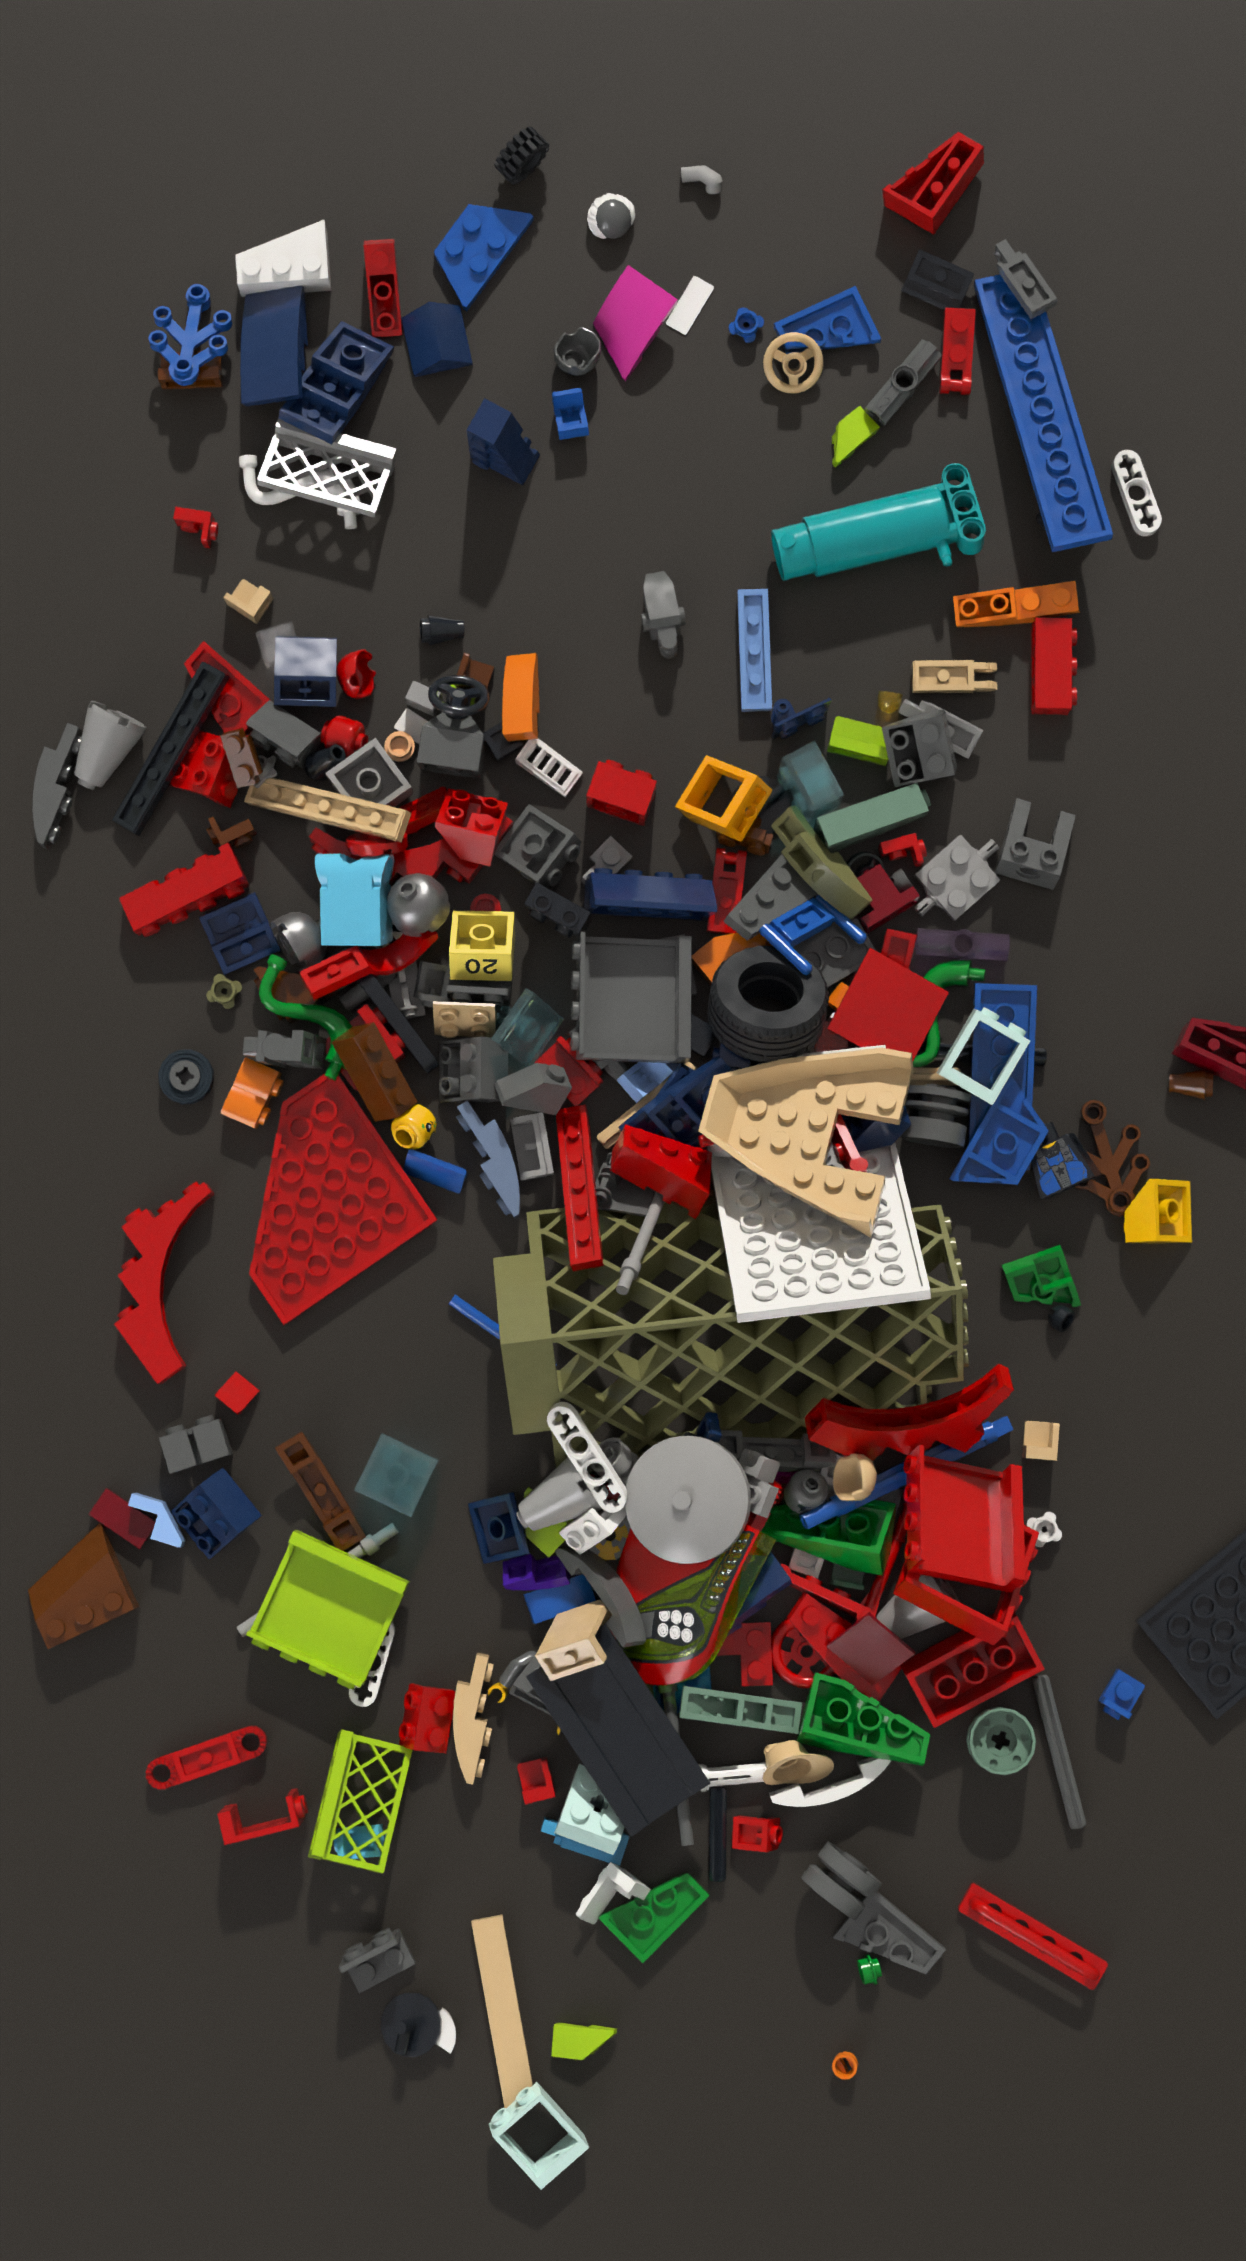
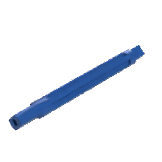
[799,1416,1014,1529]

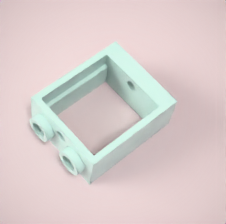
[936,1007,1030,1105]
[489,2082,589,2190]

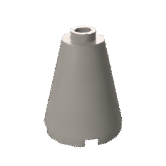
[74,701,147,790]
[516,1457,602,1531]
[876,1575,960,1639]

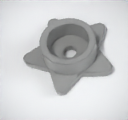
[253,755,278,788]

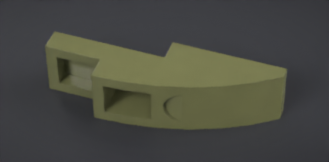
[771,805,873,919]

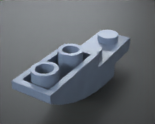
[456,1101,521,1218]

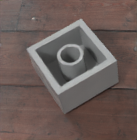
[326,737,414,807]

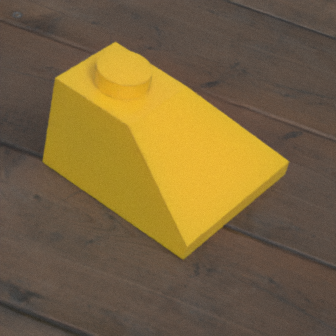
[1123,1179,1192,1243]

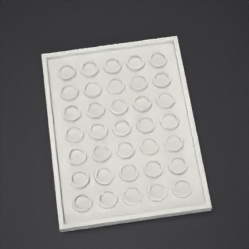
[707,1142,931,1323]

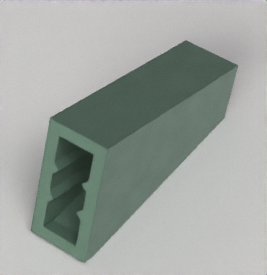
[813,783,931,853]

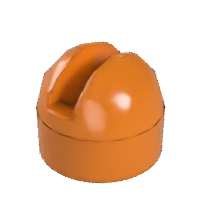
[832,2051,858,2080]

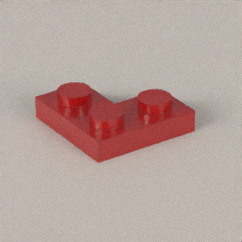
[711,1621,773,1686]

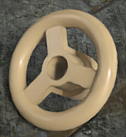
[763,332,823,394]

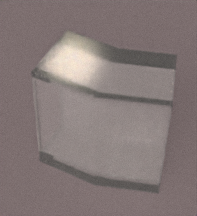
[256,621,297,668]

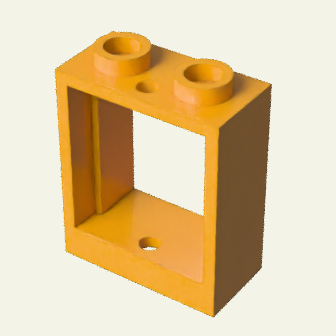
[675,755,773,842]

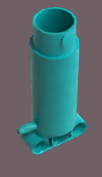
[771,463,986,581]

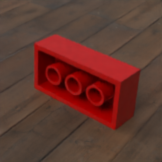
[900,1612,1045,1728]

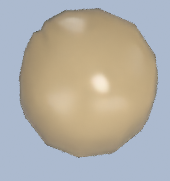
[833,1453,877,1501]

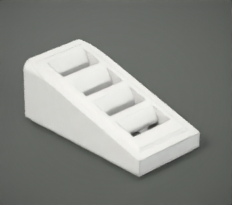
[515,739,583,798]

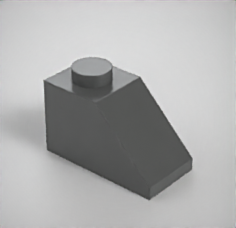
[494,1063,572,1115]

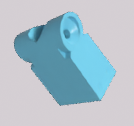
[315,854,394,946]

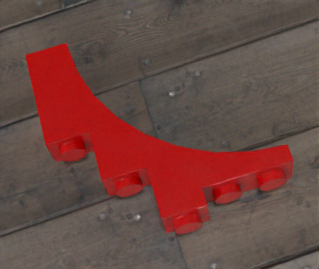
[309,816,513,887]
[114,1182,215,1384]
[804,1364,1014,1461]

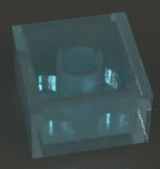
[777,741,844,822]
[354,1433,440,1517]

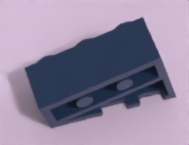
[467,398,540,485]

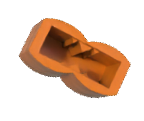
[221,1057,284,1129]

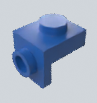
[552,388,589,440]

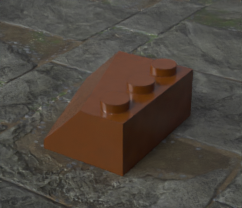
[28,1523,139,1649]

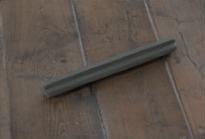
[1032,1675,1086,1829]

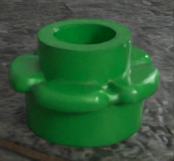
[857,1954,882,1986]

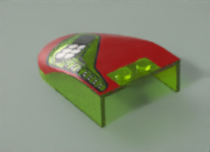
[610,1524,776,1687]

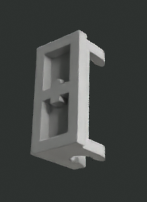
[510,1112,554,1181]

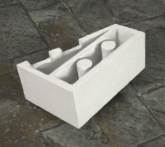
[236,220,331,297]

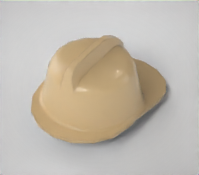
[762,1740,834,1785]

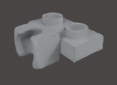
[739,1448,780,1518]

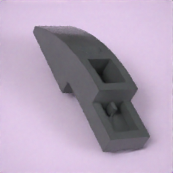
[32,723,82,849]

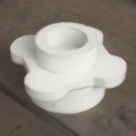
[1026,1512,1062,1547]

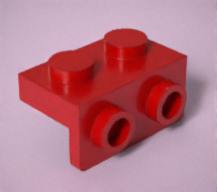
[399,1683,456,1754]

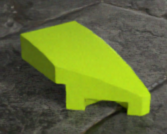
[832,406,880,468]
[551,2022,617,2060]

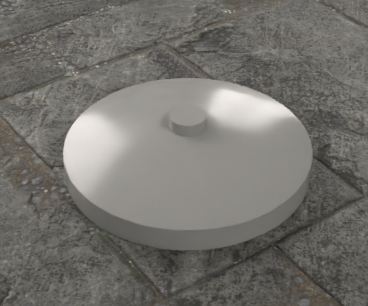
[625,1436,751,1564]

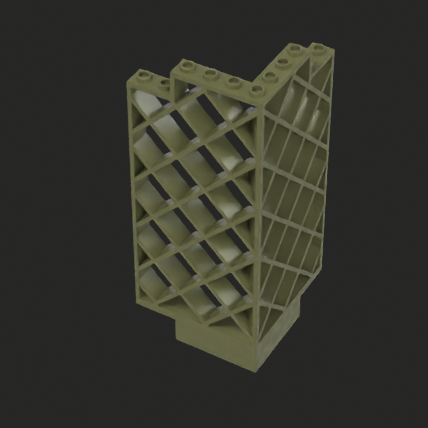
[493,1190,969,1470]

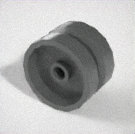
[801,1841,882,1921]

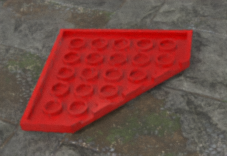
[249,1074,438,1325]

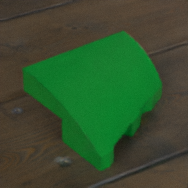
[1002,1245,1081,1307]

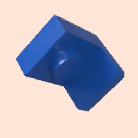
[1098,1669,1146,1720]

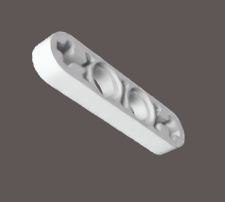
[547,1402,628,1513]

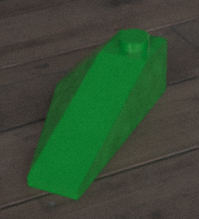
[797,1672,930,1766]

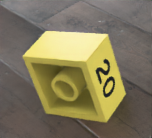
[449,910,515,981]

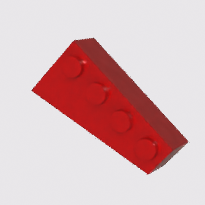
[119,843,250,937]

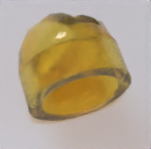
[877,691,903,713]

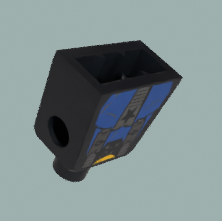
[1031,1121,1101,1200]

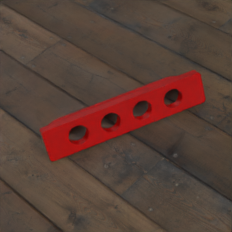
[958,1883,1108,1990]

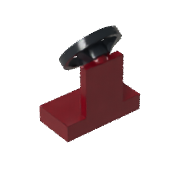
[846,851,920,935]

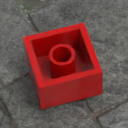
[586,760,657,826]

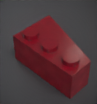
[1171,1018,1246,1090]

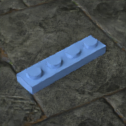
[737,589,772,712]

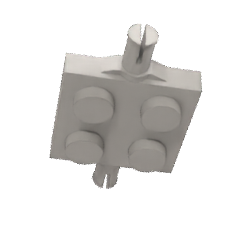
[913,834,1000,921]

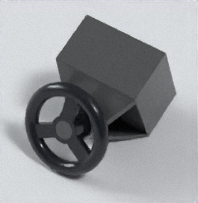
[417,675,489,779]

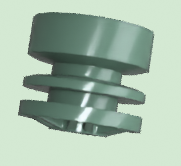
[966,1706,1036,1775]

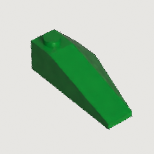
[759,1500,896,1576]

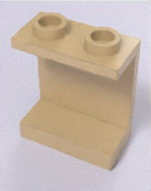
[535,1599,612,1681]

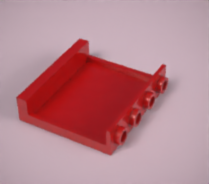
[903,1445,1026,1593]

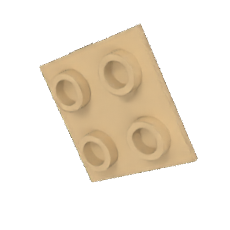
[433,1001,497,1038]

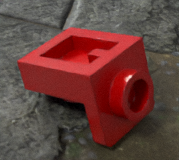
[173,507,219,548]
[878,833,927,868]
[732,1815,783,1852]

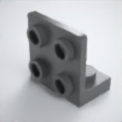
[446,980,511,1007]
[338,1927,416,1993]

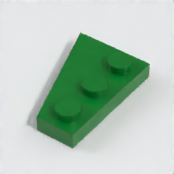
[598,1871,709,1963]

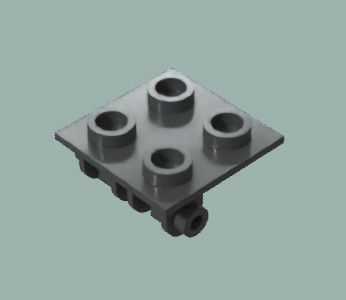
[595,1152,656,1217]

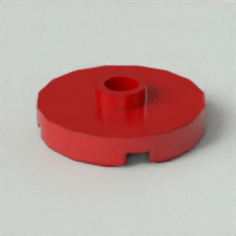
[346,832,408,857]

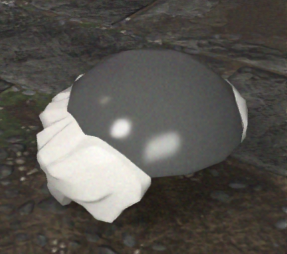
[587,193,635,239]

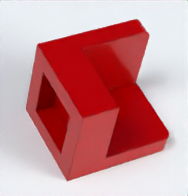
[517,1756,556,1804]

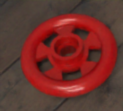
[771,1619,836,1688]

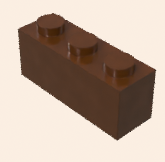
[331,1022,417,1122]

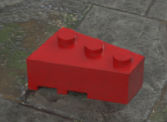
[882,132,984,235]

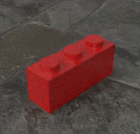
[1031,618,1077,715]

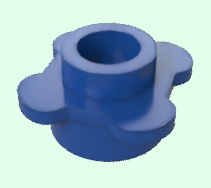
[729,307,764,343]

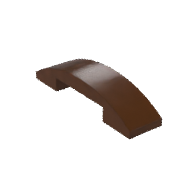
[275,1431,366,1551]

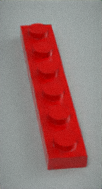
[556,1104,604,1272]

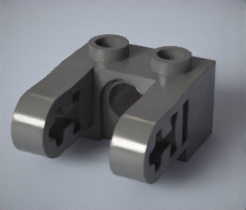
[995,798,1075,890]

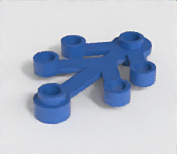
[148,284,233,386]

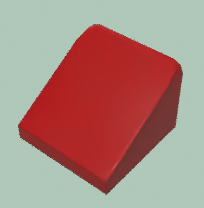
[215,1371,260,1415]

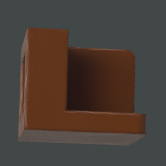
[456,652,494,690]

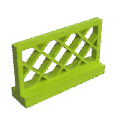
[308,1729,412,1874]

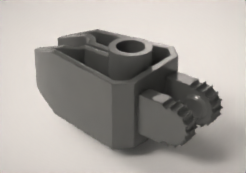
[641,571,686,659]

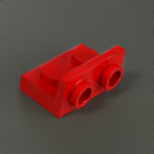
[534,1036,603,1106]

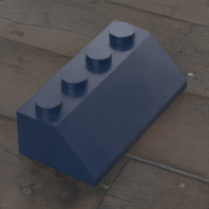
[584,868,717,921]

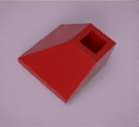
[435,788,508,867]

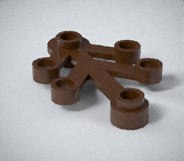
[1074,1100,1150,1217]

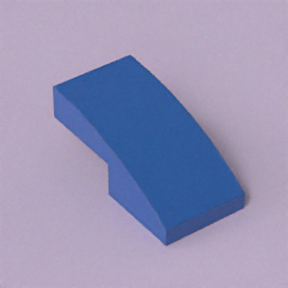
[523,1574,596,1624]

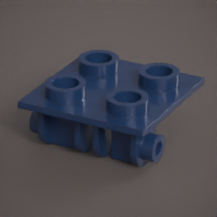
[771,698,831,740]

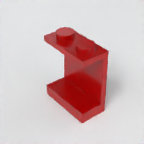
[217,1788,308,1845]

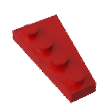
[786,1592,902,1701]

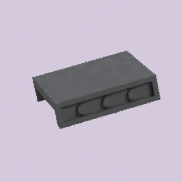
[570,932,692,1064]

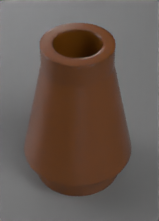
[1169,1069,1213,1100]

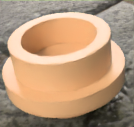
[384,731,415,762]

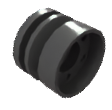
[900,1084,972,1148]

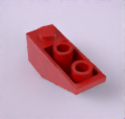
[363,239,402,337]

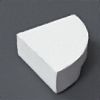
[437,2007,456,2054]

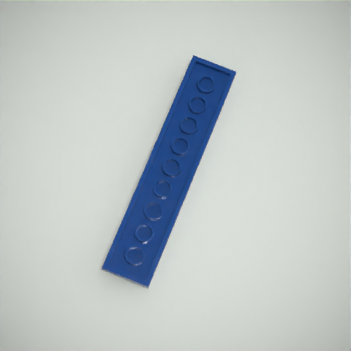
[974,275,1113,553]

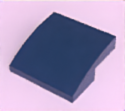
[199,892,280,975]

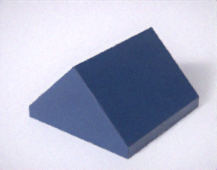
[401,302,473,377]
[468,1491,530,1564]

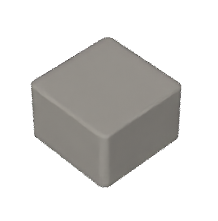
[405,681,443,717]

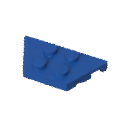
[434,204,534,312]
[949,1076,1049,1185]

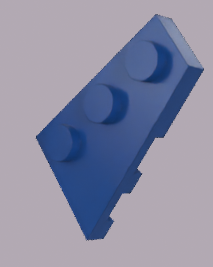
[773,286,881,354]

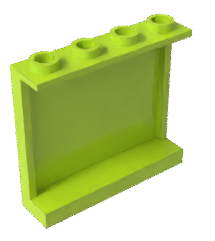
[246,1530,410,1690]

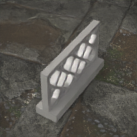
[257,418,396,518]

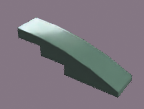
[679,1686,802,1734]

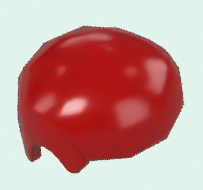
[337,649,376,699]

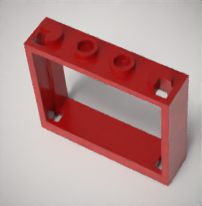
[893,1525,1039,1646]

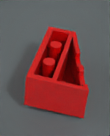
[610,1124,712,1219]

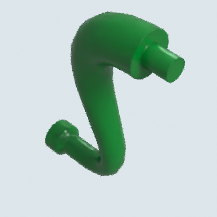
[259,954,352,1081]
[913,960,986,1067]

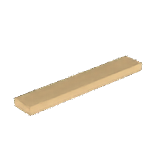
[244,778,411,843]
[471,1914,536,2108]

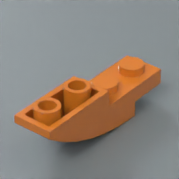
[953,581,1080,627]

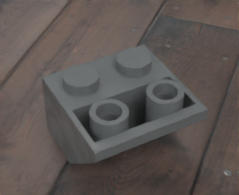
[246,700,321,769]
[882,709,957,787]
[439,1036,508,1103]

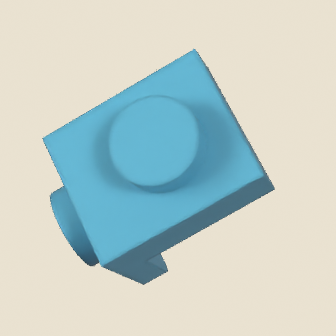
[334,1824,384,1859]

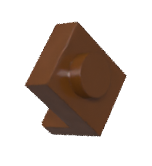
[206,816,257,849]

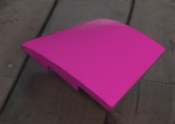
[593,265,678,381]

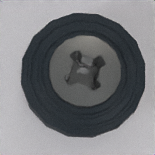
[158,1049,214,1105]

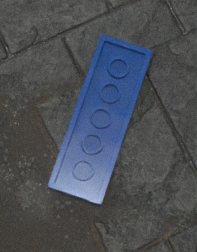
[968,983,1037,1170]

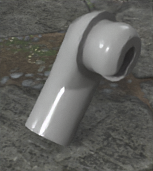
[681,165,723,194]

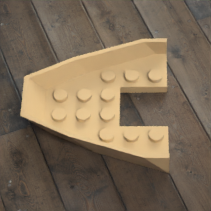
[698,1048,913,1238]

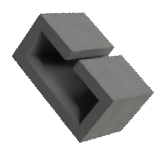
[159,1415,233,1474]

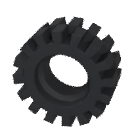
[494,126,550,185]

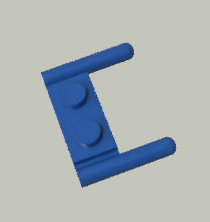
[759,895,867,975]

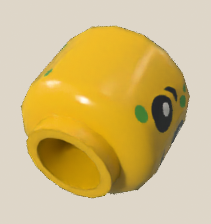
[391,1104,437,1150]

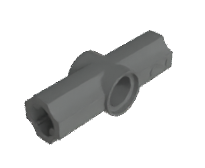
[865,339,942,426]

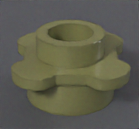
[206,974,242,1009]

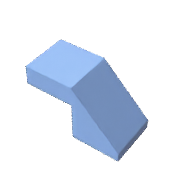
[617,1062,679,1103]
[128,1493,186,1548]

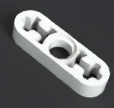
[1112,450,1162,536]
[349,1622,395,1707]

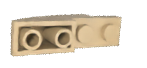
[453,1653,494,1785]

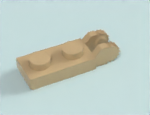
[912,660,998,693]

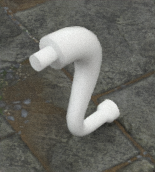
[239,455,361,529]

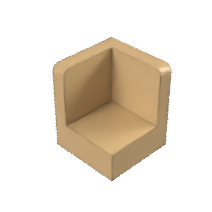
[223,579,274,624]
[1022,1421,1060,1461]

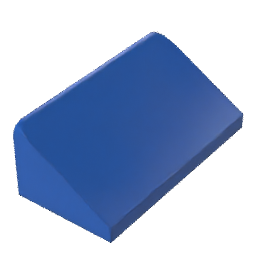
[403,1149,468,1193]

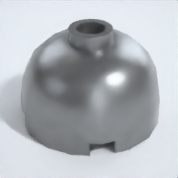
[387,873,450,937]
[271,912,327,974]

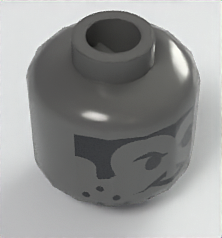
[783,1469,828,1514]

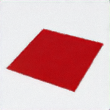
[827,948,949,1061]

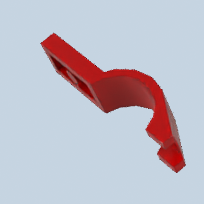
[299,931,439,1000]

